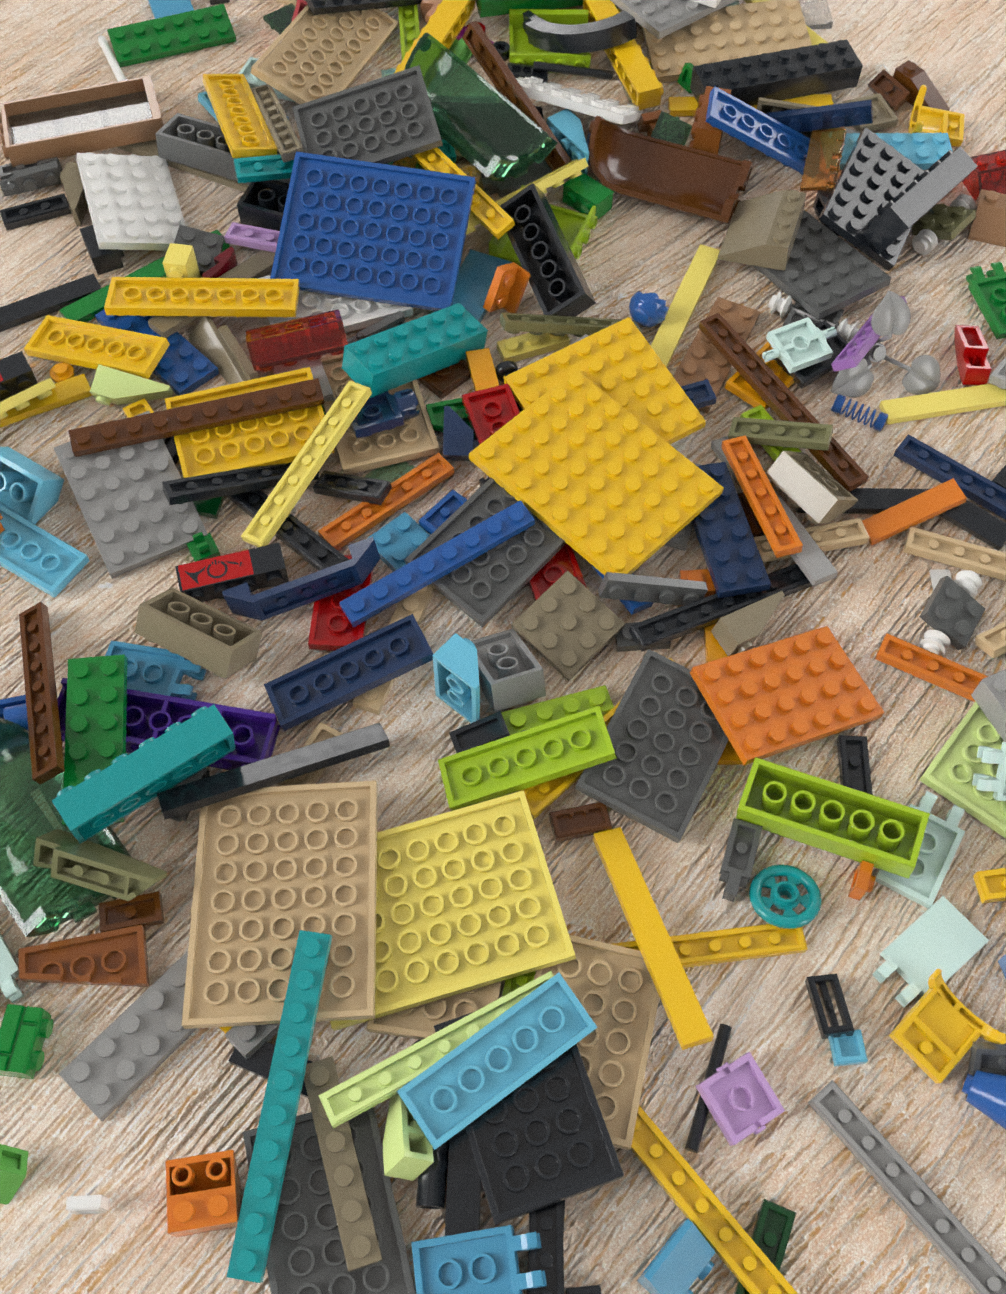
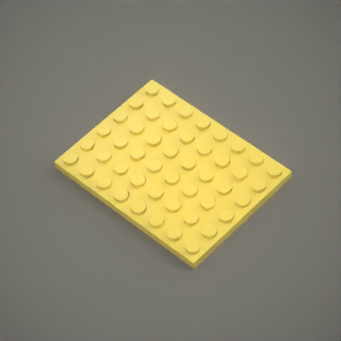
[330,790,576,1031]

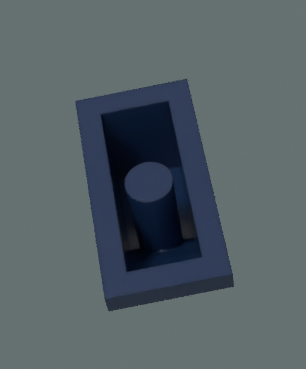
[443,406,478,461]

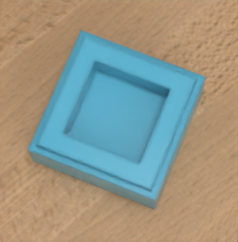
[828,1029,868,1067]

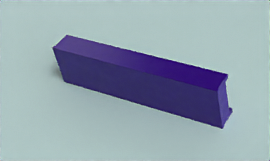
[57,678,281,770]

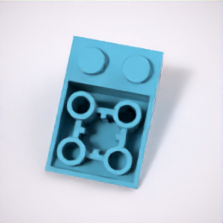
[546,109,589,175]

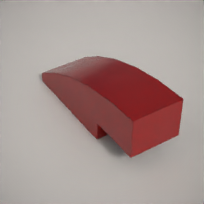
[954,325,991,385]

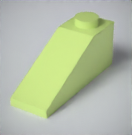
[90,364,174,406]
[383,1094,434,1181]

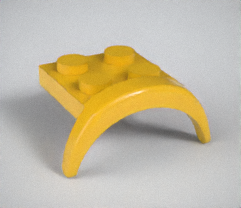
[908,85,965,147]
[889,968,1006,1083]

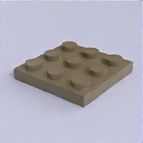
[511,571,625,681]

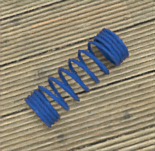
[831,394,888,432]

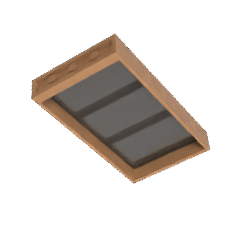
[0,76,164,167]

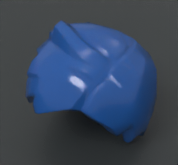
[629,291,669,327]

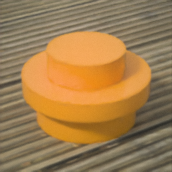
[50,363,75,383]

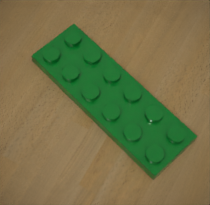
[107,4,236,68]
[62,654,128,827]

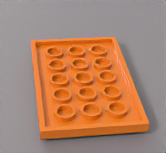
[690,626,884,765]

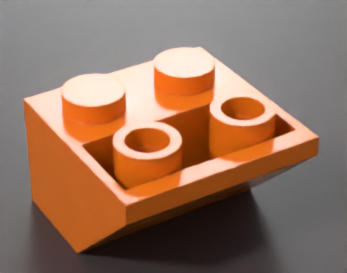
[166,1150,242,1237]

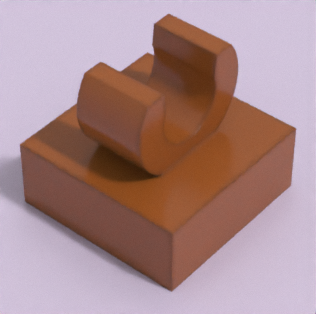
[637,110,663,138]

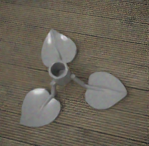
[831,291,940,397]

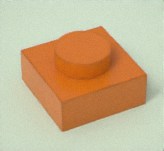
[848,860,876,901]

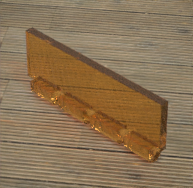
[800,128,847,192]

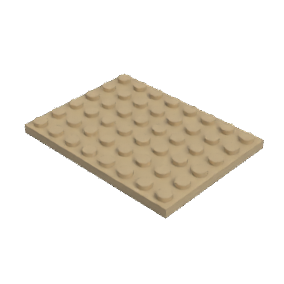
[182,780,378,1029]

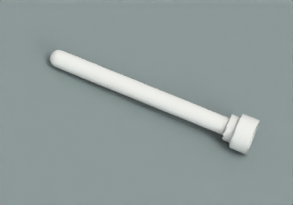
[98,35,128,81]

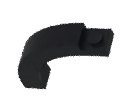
[522,10,638,54]

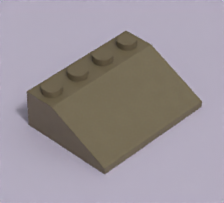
[718,190,806,271]

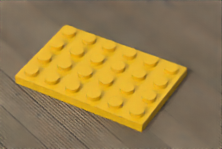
[164,367,335,478]

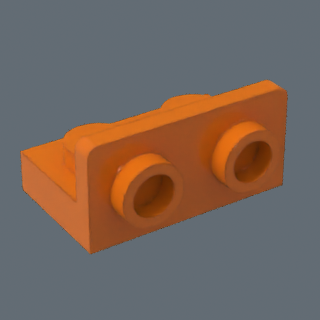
[483,262,530,313]

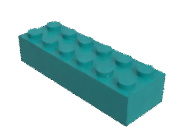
[342,303,488,398]
[51,705,236,844]

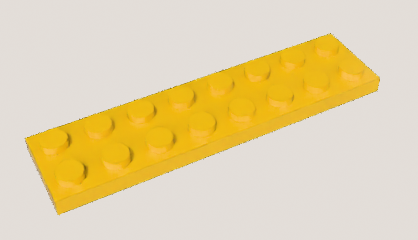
[203,74,277,158]
[104,277,299,318]

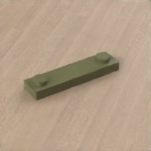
[728,417,833,450]

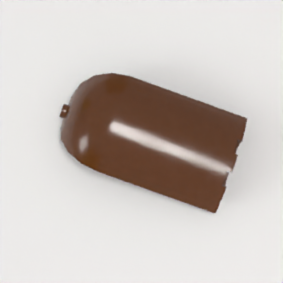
[589,116,754,224]

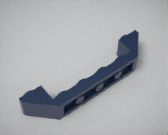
[222,536,381,621]

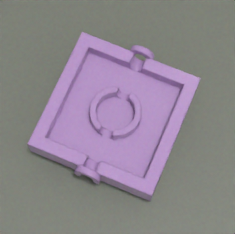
[695,1052,785,1146]

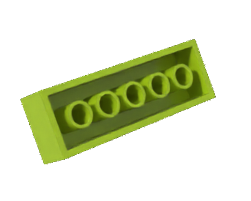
[736,757,930,879]

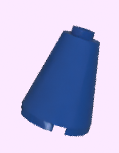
[961,1070,1006,1129]

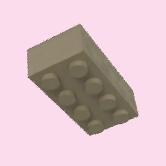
[135,588,262,679]

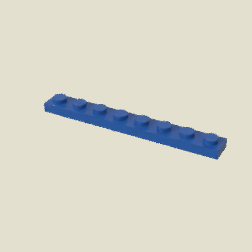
[339,500,535,627]

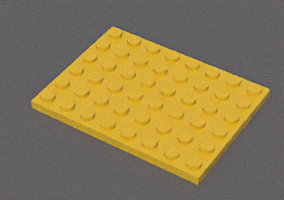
[469,369,724,576]

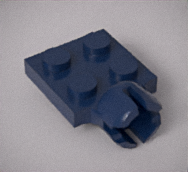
[350,389,420,438]

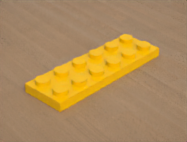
[24,315,170,379]

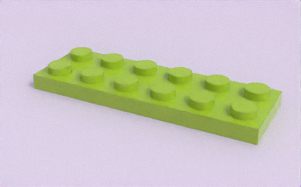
[438,706,617,811]

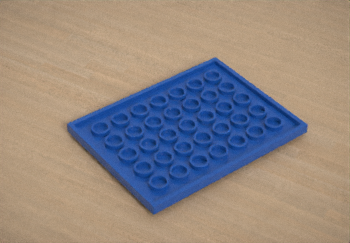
[270,151,476,311]

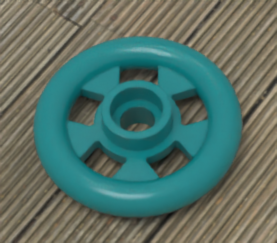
[749,865,822,929]

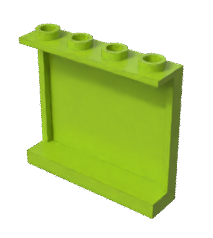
[509,9,591,73]
[489,185,598,267]

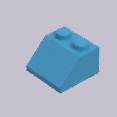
[637,1219,716,1294]

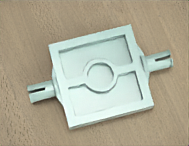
[762,317,837,373]

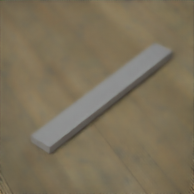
[711,436,838,586]
[808,1080,1006,1294]

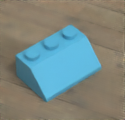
[0,447,64,524]
[432,633,480,723]

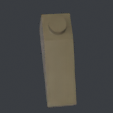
[60,162,88,227]
[711,591,785,656]

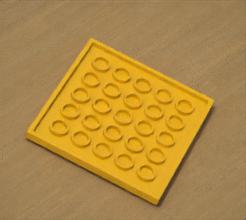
[504,317,706,444]

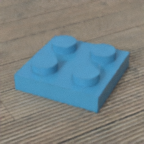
[368,512,430,572]

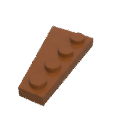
[18,924,150,987]

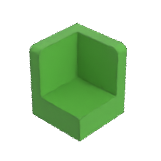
[445,37,473,67]
[0,1144,29,1205]

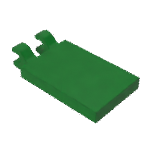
[966,261,1006,340]

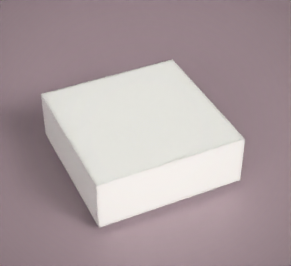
[66,1195,110,1215]

